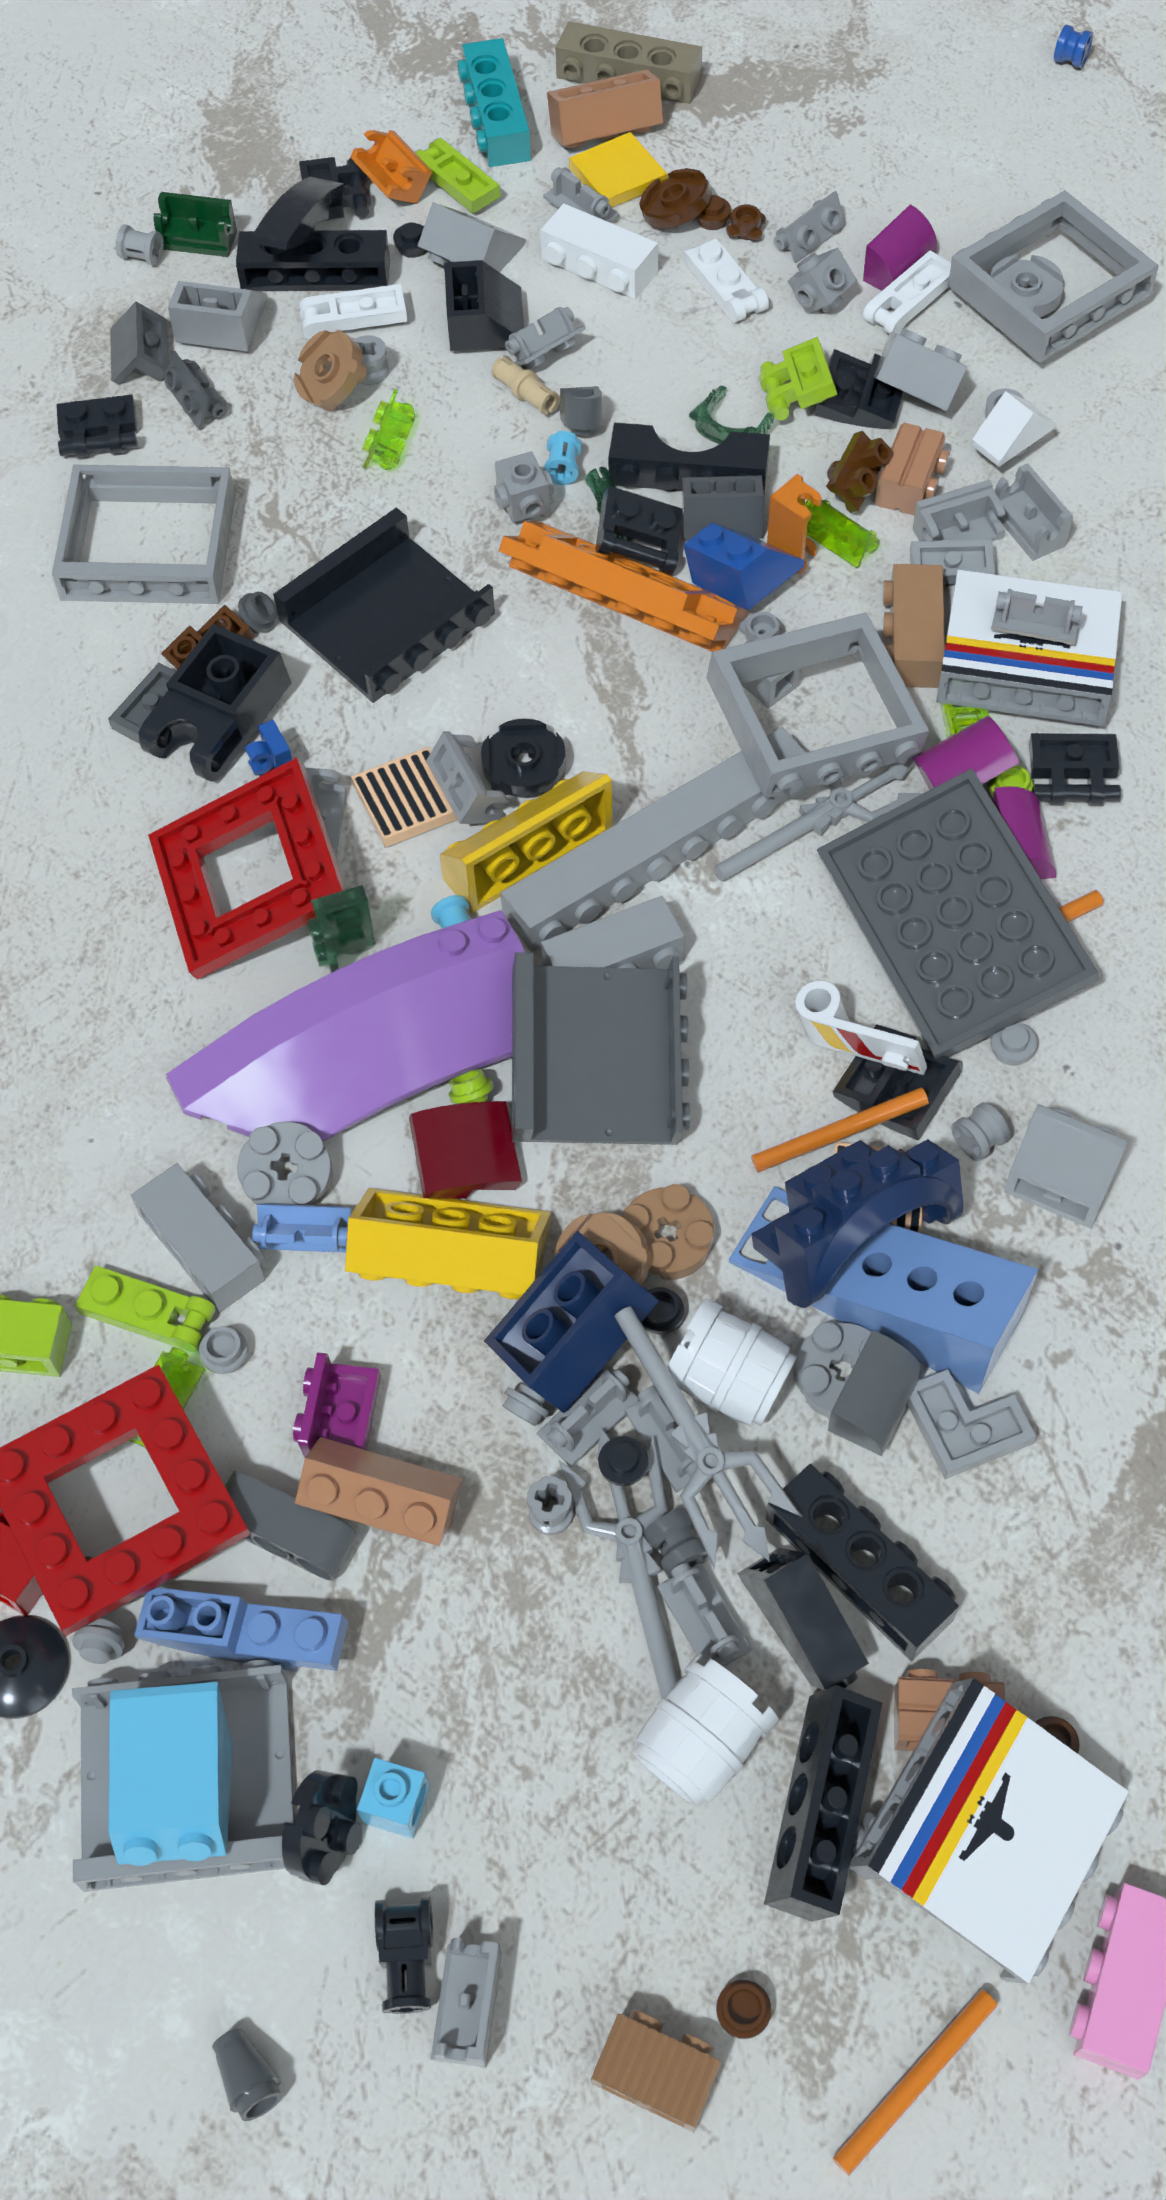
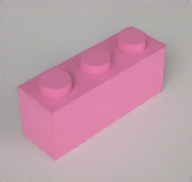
[1069,1883,1166,2080]

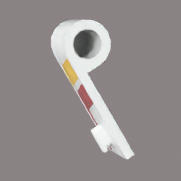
[795,981,927,1075]

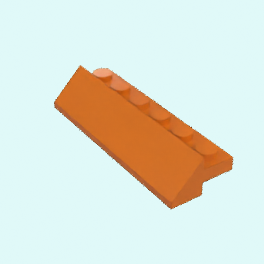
[498,521,749,652]

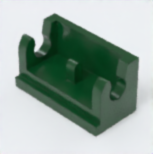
[153,192,237,257]

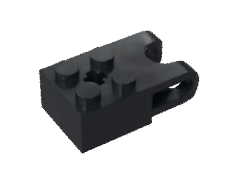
[139,624,292,782]

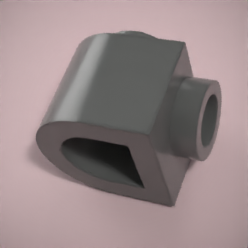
[560,386,602,435]

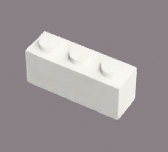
[540,203,658,299]

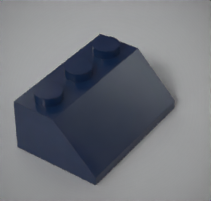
[484,1231,659,1413]

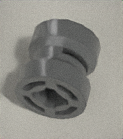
[644,1508,709,1579]

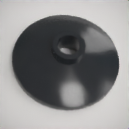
[0,1616,69,1719]

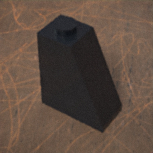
[737,1548,869,1690]

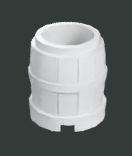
[667,1298,797,1426]
[633,1652,779,1808]

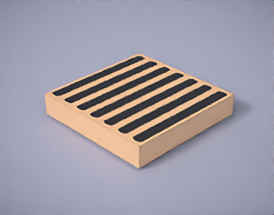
[351,747,457,848]

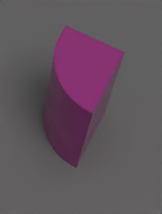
[863,204,937,291]
[913,715,1020,790]
[992,786,1056,879]

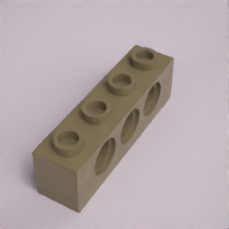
[555,21,702,104]

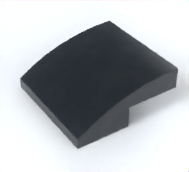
[813,349,903,428]
[832,1024,961,1140]

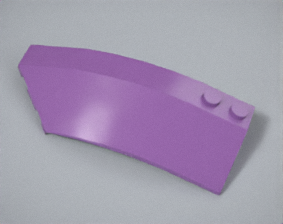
[166,910,525,1142]

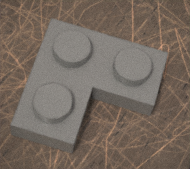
[907,1369,1037,1479]

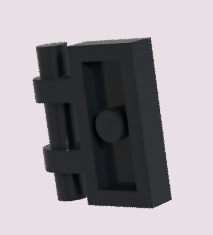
[299,157,371,221]
[56,394,138,459]
[1029,733,1121,806]

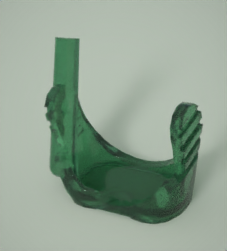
[689,386,775,444]

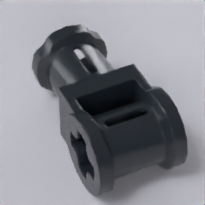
[375,1897,433,2014]

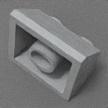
[418,202,526,272]

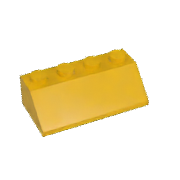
[440,771,613,914]
[345,1188,551,1299]

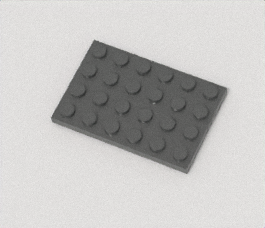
[817,768,1099,1059]

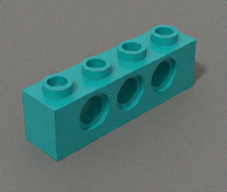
[457,38,531,167]

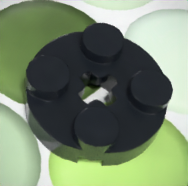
[481,718,566,797]
[282,1770,362,1885]

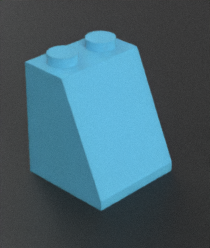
[108,1682,233,1866]

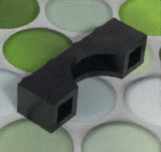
[608,422,770,496]

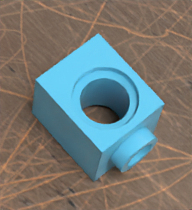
[357,1758,430,1839]

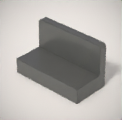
[110,301,169,385]

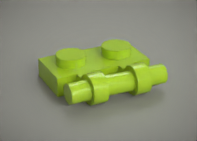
[759,336,837,421]

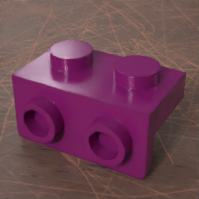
[293,1352,381,1458]

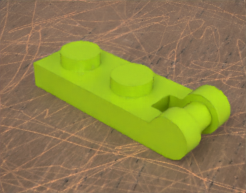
[415,138,501,213]
[75,1265,216,1352]

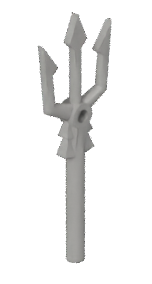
[714,758,923,881]
[614,1306,803,1570]
[558,1428,678,1699]

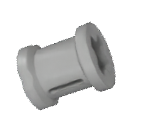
[116,224,163,266]
[527,1476,573,1535]

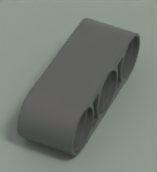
[225,1471,358,1581]

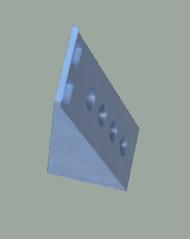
[729,1186,1038,1394]

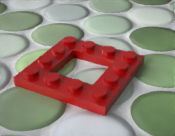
[148,757,351,980]
[0,1364,250,1637]

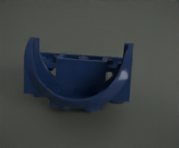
[751,1139,964,1308]

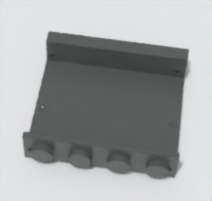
[512,952,690,1145]

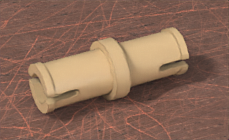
[491,355,560,415]

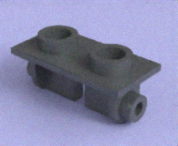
[164,351,226,430]

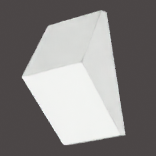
[971,391,1056,467]

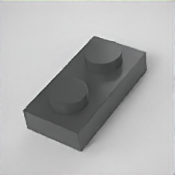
[108,663,176,744]

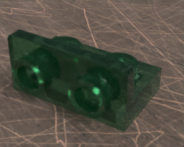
[307,885,375,973]

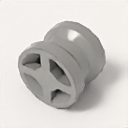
[355,335,389,385]
[951,1102,1010,1161]

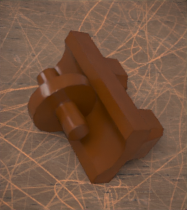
[826,430,893,513]

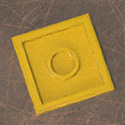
[569,132,667,208]

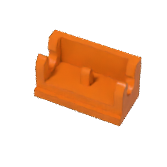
[350,130,433,204]
[767,474,822,575]

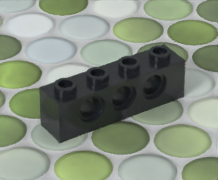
[236,230,390,292]
[766,1463,959,1662]
[764,1685,883,1922]

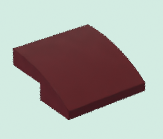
[409,1101,522,1199]

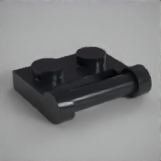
[595,485,683,575]

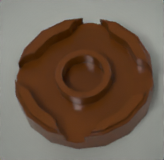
[639,168,712,229]

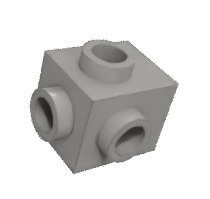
[788,247,857,313]
[494,451,554,523]

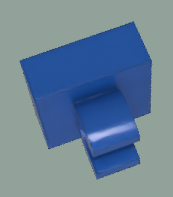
[245,720,292,776]

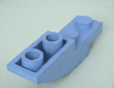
[134,1587,349,1671]

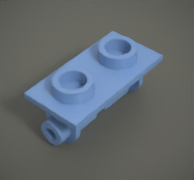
[252,1203,352,1253]

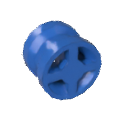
[1054,24,1093,69]

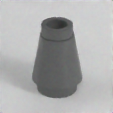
[212,2028,282,2121]

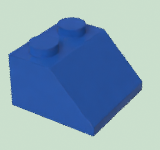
[683,523,805,610]

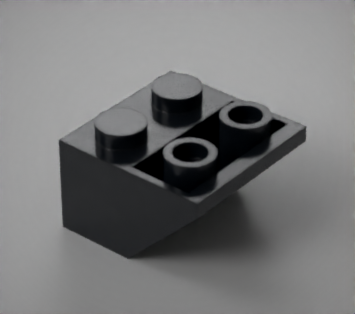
[444,260,524,351]

